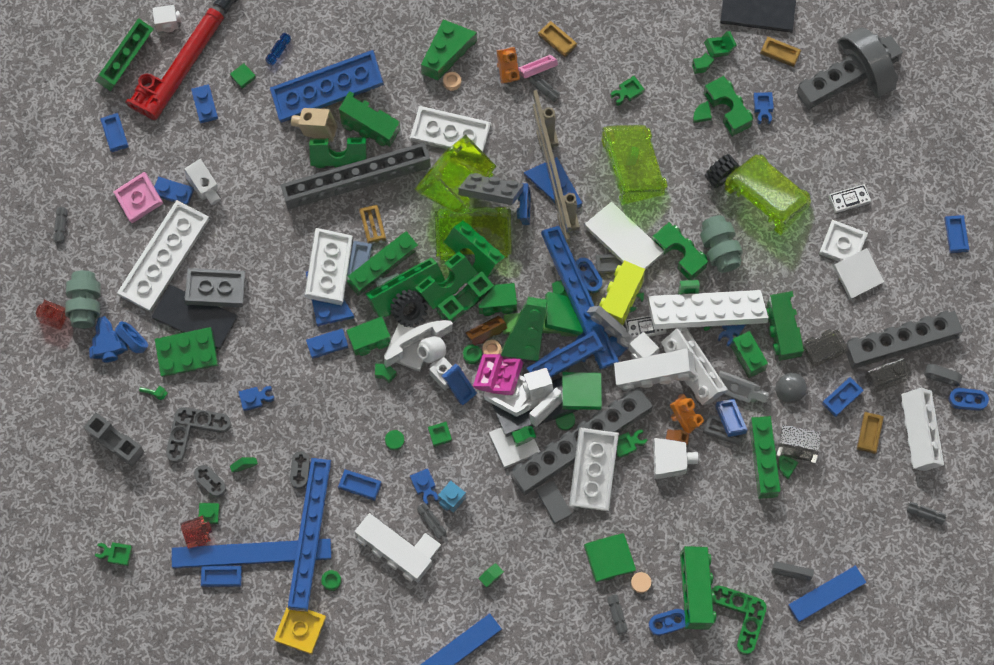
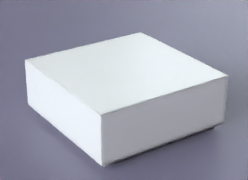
[415,533,441,559]

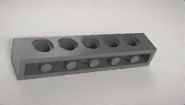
[797,35,903,110]
[844,311,963,369]

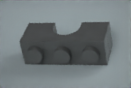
[83,412,145,467]

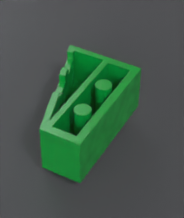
[421,19,477,80]
[339,91,400,147]
[766,291,804,361]
[500,297,547,361]

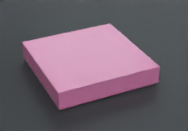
[113,172,164,223]

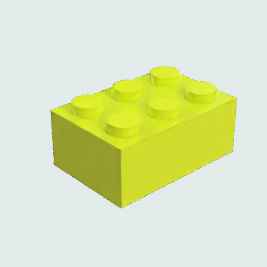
[599,260,645,325]

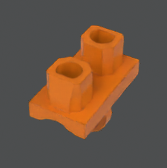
[496,47,520,83]
[670,394,704,434]

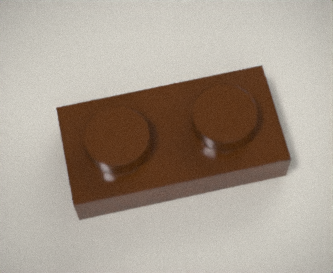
[465,315,507,346]

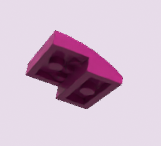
[473,354,523,395]

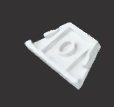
[484,375,547,417]

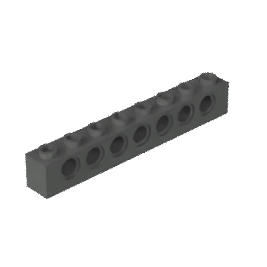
[280,142,431,210]
[511,388,653,496]

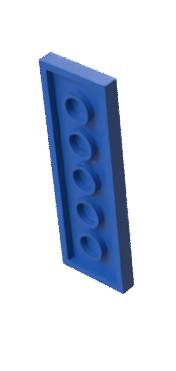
[270,50,384,123]

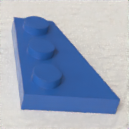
[524,157,582,208]
[306,271,355,326]

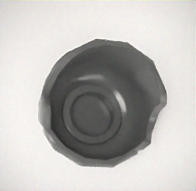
[775,373,807,402]

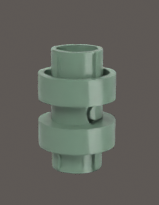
[700,215,743,273]
[65,270,101,329]

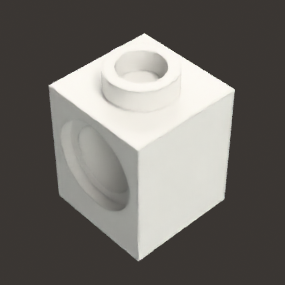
[522,368,553,400]

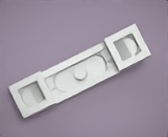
[384,320,453,368]

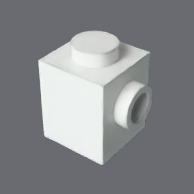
[153,5,181,32]
[628,332,659,359]
[429,357,452,391]

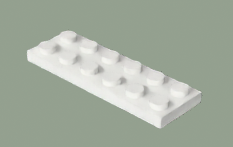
[117,200,210,312]
[648,290,768,329]

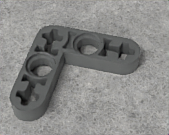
[166,407,231,463]

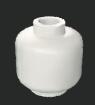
[417,336,446,363]

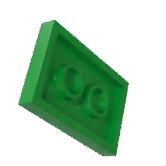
[154,327,219,377]

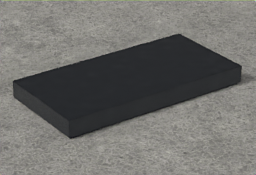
[720,0,796,33]
[152,285,238,350]
[492,377,578,437]

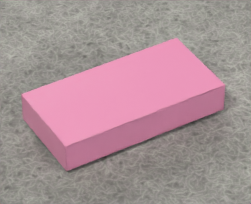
[518,55,558,79]

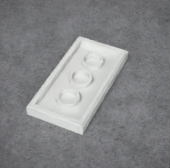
[410,106,491,157]
[584,202,664,270]
[304,228,353,305]
[569,428,619,511]

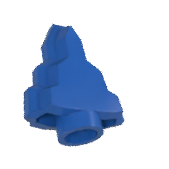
[89,316,128,363]

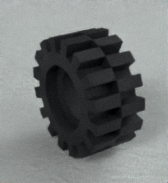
[704,154,740,188]
[390,290,428,327]

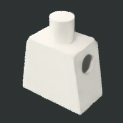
[185,159,221,205]
[653,438,698,479]

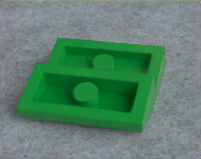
[584,533,636,582]

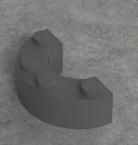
[837,27,898,99]

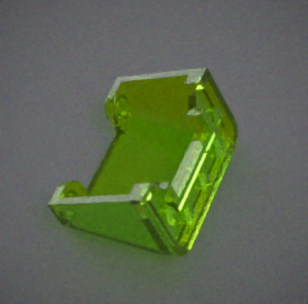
[601,125,668,205]
[414,134,497,213]
[724,154,811,236]
[435,207,512,260]

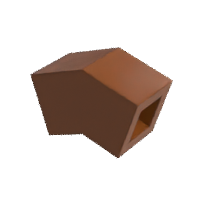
[666,429,689,445]

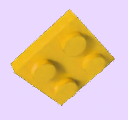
[274,605,326,655]

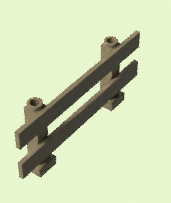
[532,90,580,244]

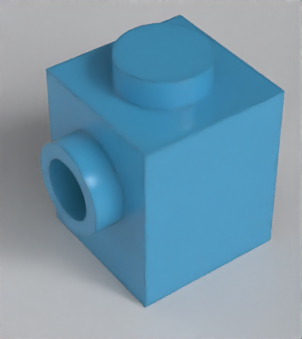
[438,480,466,513]

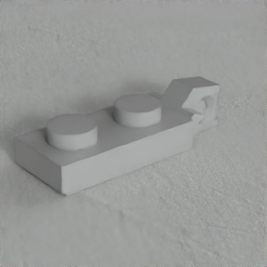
[587,306,634,347]
[718,371,769,403]

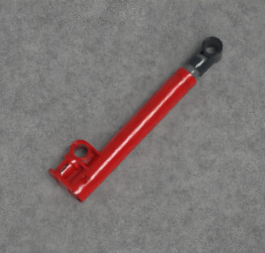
[125,0,238,121]

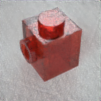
[36,299,67,330]
[180,516,212,549]

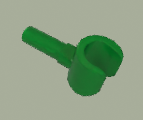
[139,386,168,400]

